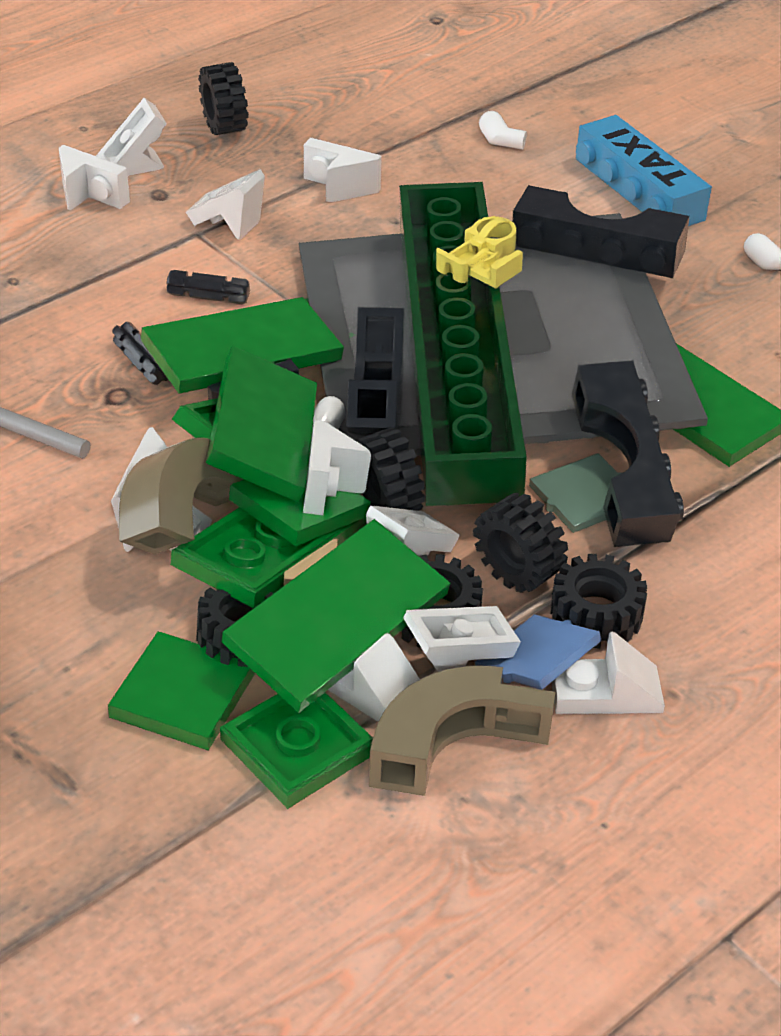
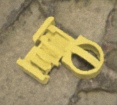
[436,216,523,289]

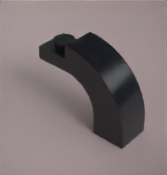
[347,307,405,434]

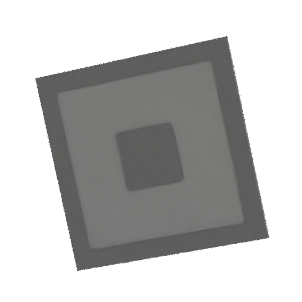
[299,213,708,456]

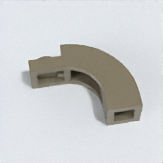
[119,438,244,555]
[369,666,556,796]

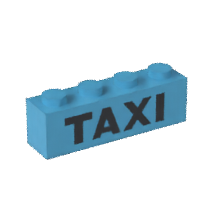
[576,115,712,226]

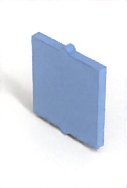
[475,614,601,690]

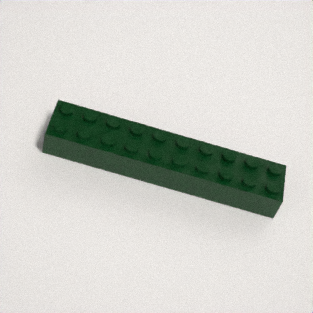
[399,182,527,506]

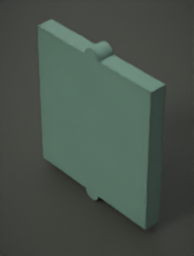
[529,453,621,533]

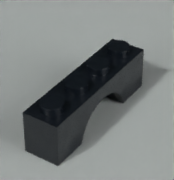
[512,185,690,278]
[571,360,684,547]

